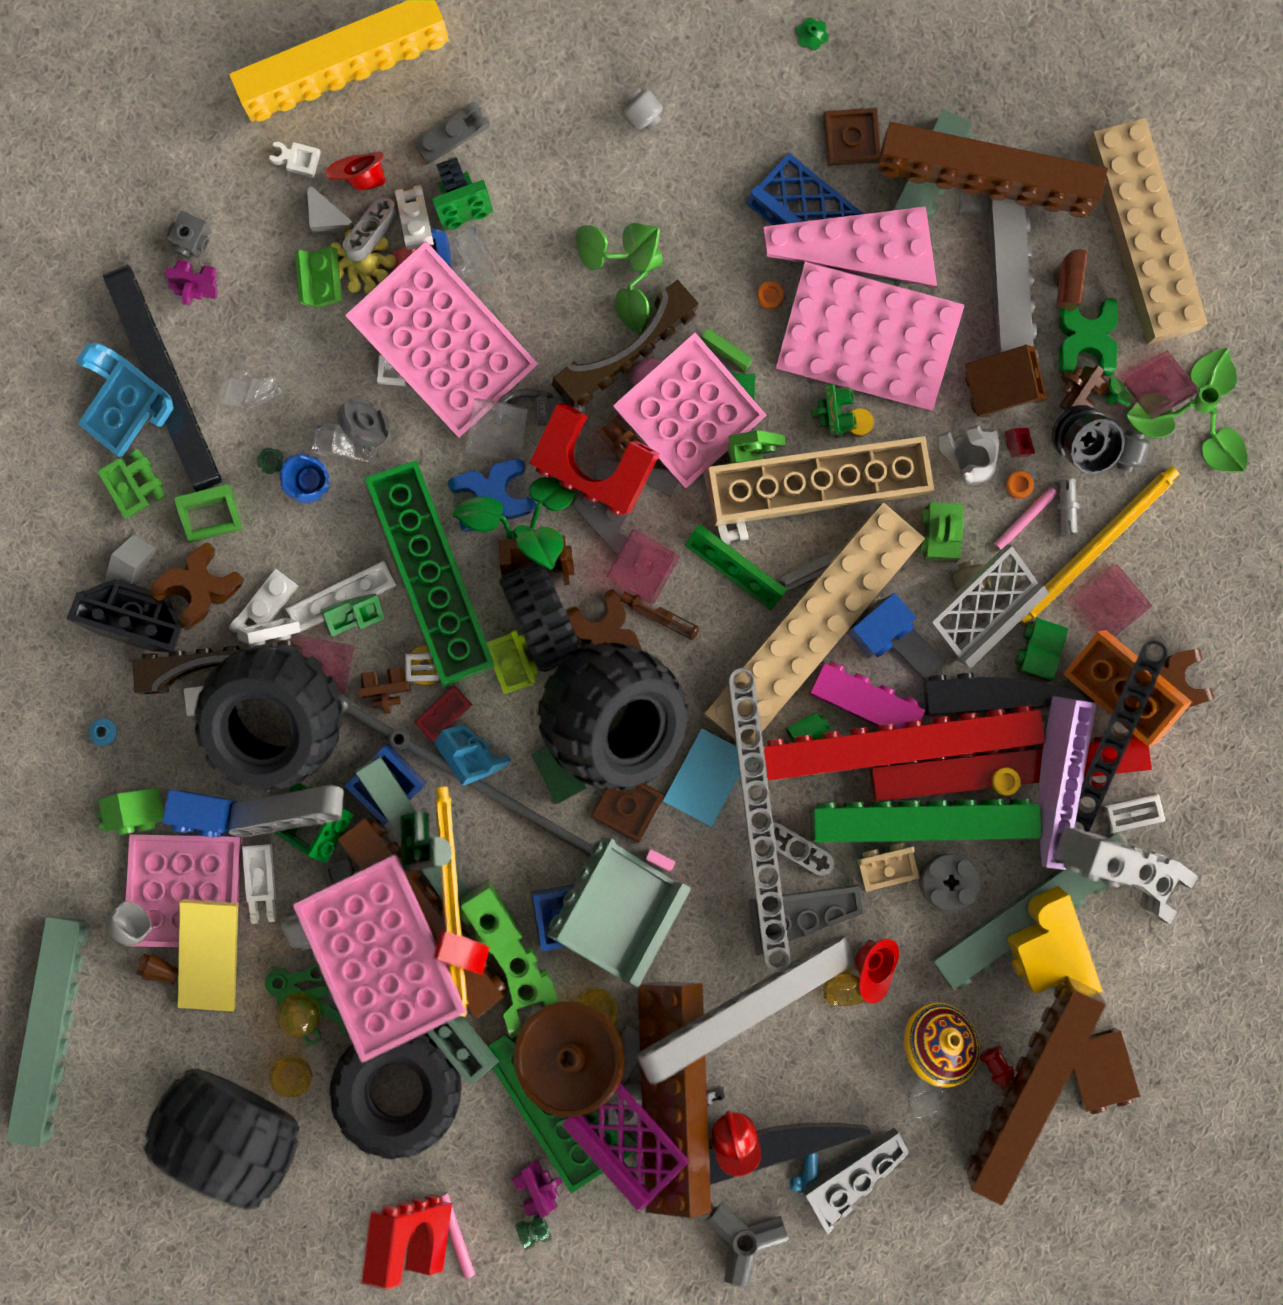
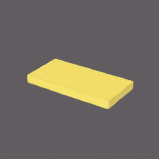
[178,899,238,1012]

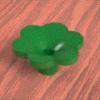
[796,18,829,51]
[1105,377,1132,407]

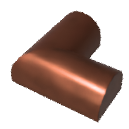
[1053,249,1087,311]

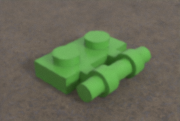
[97,449,166,519]

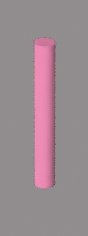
[993,486,1058,551]
[441,1193,475,1278]

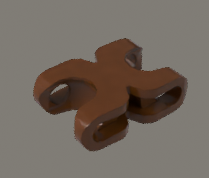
[150,542,245,630]
[567,589,642,650]
[1160,648,1215,707]

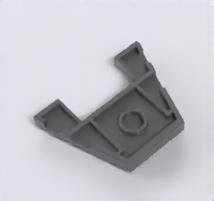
[572,458,679,568]

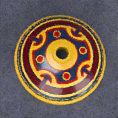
[904,1003,980,1088]

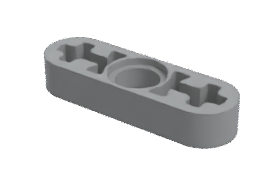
[343,198,397,261]
[762,822,834,876]

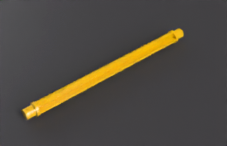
[1020,466,1179,625]
[434,787,468,1016]

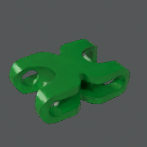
[1058,298,1118,376]

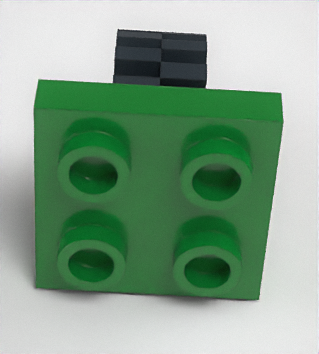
[432,157,493,230]

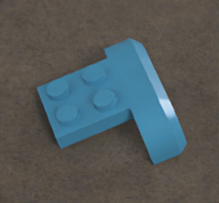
[76,342,174,457]

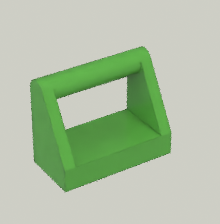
[174,484,243,543]

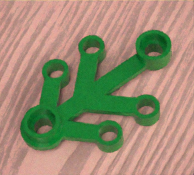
[265,964,350,1045]

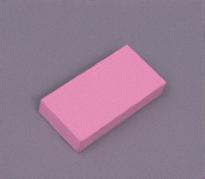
[646,849,676,871]

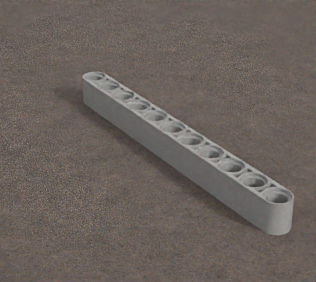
[728,667,790,972]

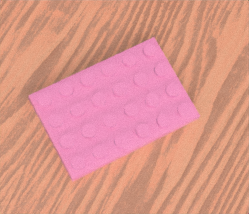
[345,241,538,438]
[776,261,964,411]
[293,855,467,1062]

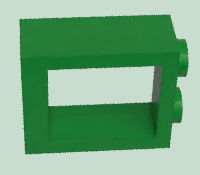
[273,783,354,863]

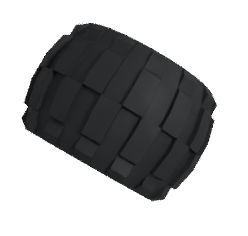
[537,642,689,791]
[194,643,343,791]
[143,1069,300,1210]

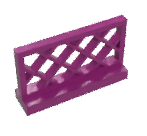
[562,1083,690,1212]

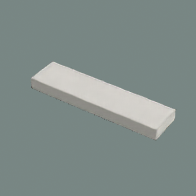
[286,561,397,634]

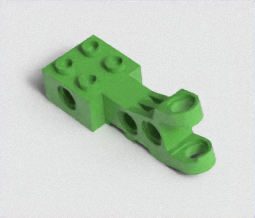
[459,879,559,1038]

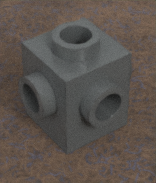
[167,211,211,258]

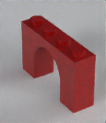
[529,403,660,515]
[361,1194,452,1290]

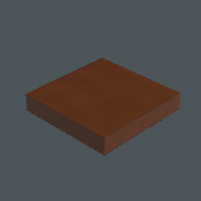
[823,107,881,166]
[590,783,665,843]

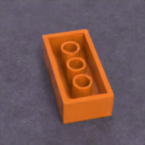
[1063,630,1192,747]

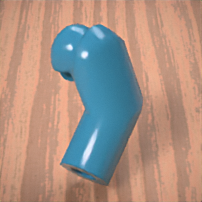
[789,1153,818,1193]

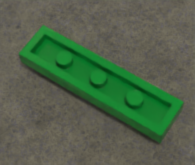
[684,524,787,611]

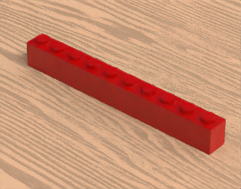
[763,705,1045,781]
[870,734,1152,801]

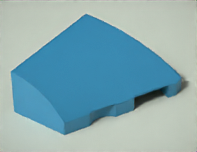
[434,724,511,786]

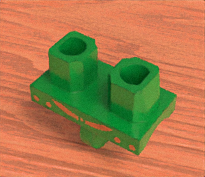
[811,384,857,438]

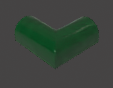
[401,812,452,872]

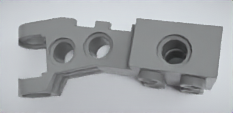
[1054,826,1198,925]

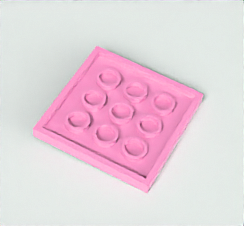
[612,333,767,488]
[123,834,242,947]

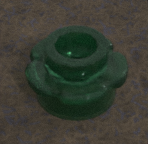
[257,447,284,474]

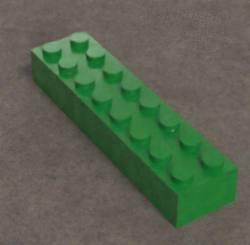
[364,460,495,688]
[810,799,1041,843]

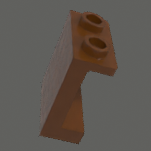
[964,345,1047,418]
[498,535,574,585]
[1073,1028,1141,1114]

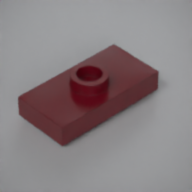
[414,684,473,742]

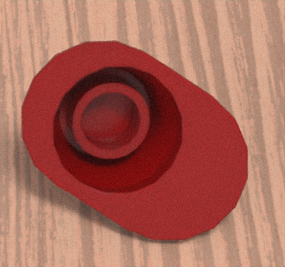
[325,151,386,191]
[855,939,899,1004]
[712,1110,761,1177]

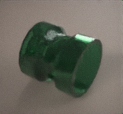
[515,1214,552,1251]

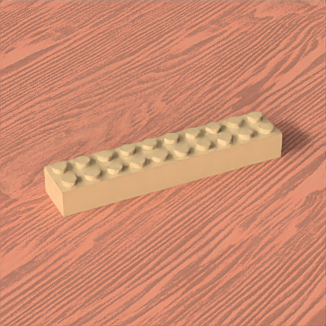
[702,502,925,743]

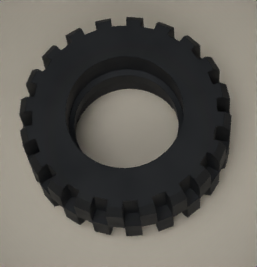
[499,561,581,672]

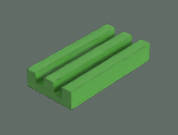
[701,329,752,372]

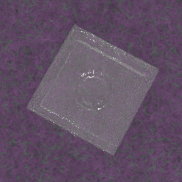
[465,398,528,460]

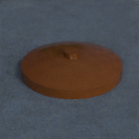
[514,1001,624,1117]

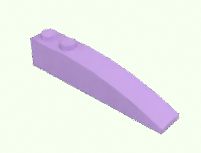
[1039,696,1096,870]

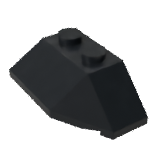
[67,579,183,653]

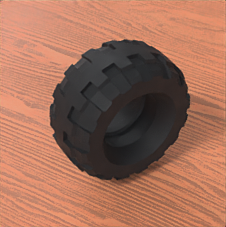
[329,1032,462,1159]

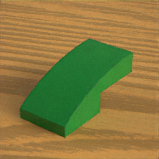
[320,593,385,637]

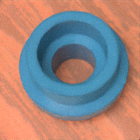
[89,718,117,746]

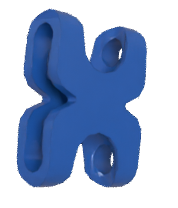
[447,459,536,532]

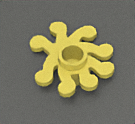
[331,229,397,294]

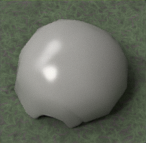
[106,901,152,946]

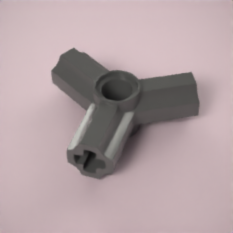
[705,1202,789,1287]

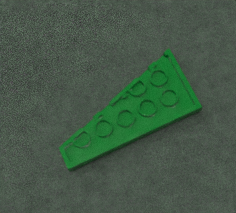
[487,1034,638,1194]

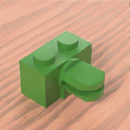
[920,502,963,562]
[95,788,164,835]

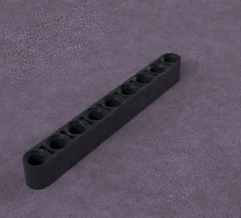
[103,264,222,492]
[1075,636,1169,832]

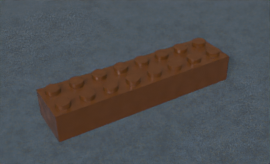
[877,122,1108,218]
[338,818,507,1019]
[965,976,1106,1206]
[638,981,711,1218]

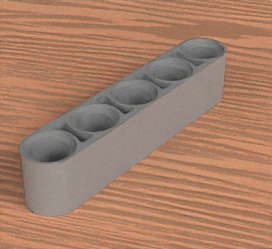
[228,786,344,837]

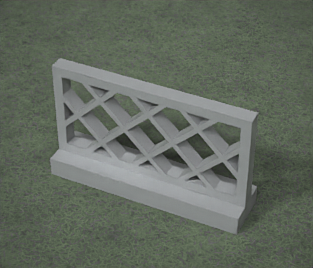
[928,544,1049,669]

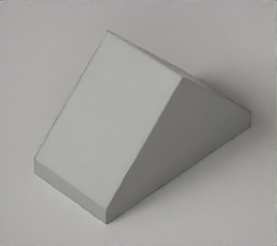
[307,186,354,235]
[105,535,157,585]

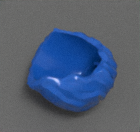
[280,453,330,504]

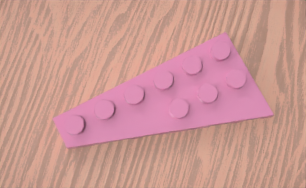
[763,206,937,289]

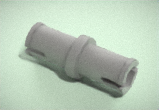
[1057,478,1079,536]

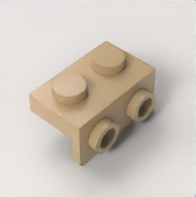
[857,842,920,892]

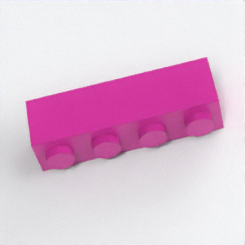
[809,661,925,729]

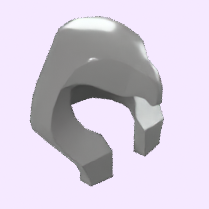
[939,425,999,485]

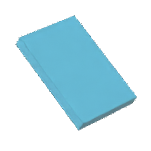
[663,728,749,827]

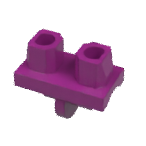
[165,260,218,305]
[512,1160,562,1218]

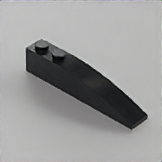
[923,673,1095,715]
[709,1123,871,1185]

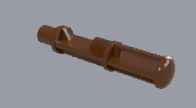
[620,591,699,640]

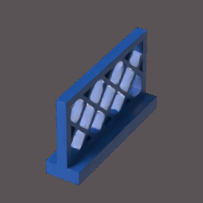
[746,153,864,268]

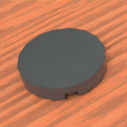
[337,398,390,447]

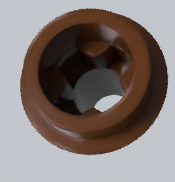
[136,953,179,985]

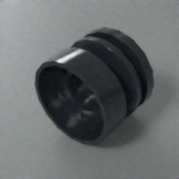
[1051,405,1125,474]

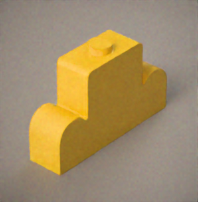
[1008,886,1103,994]

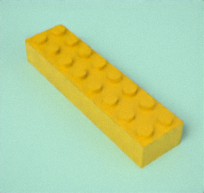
[229,0,449,122]

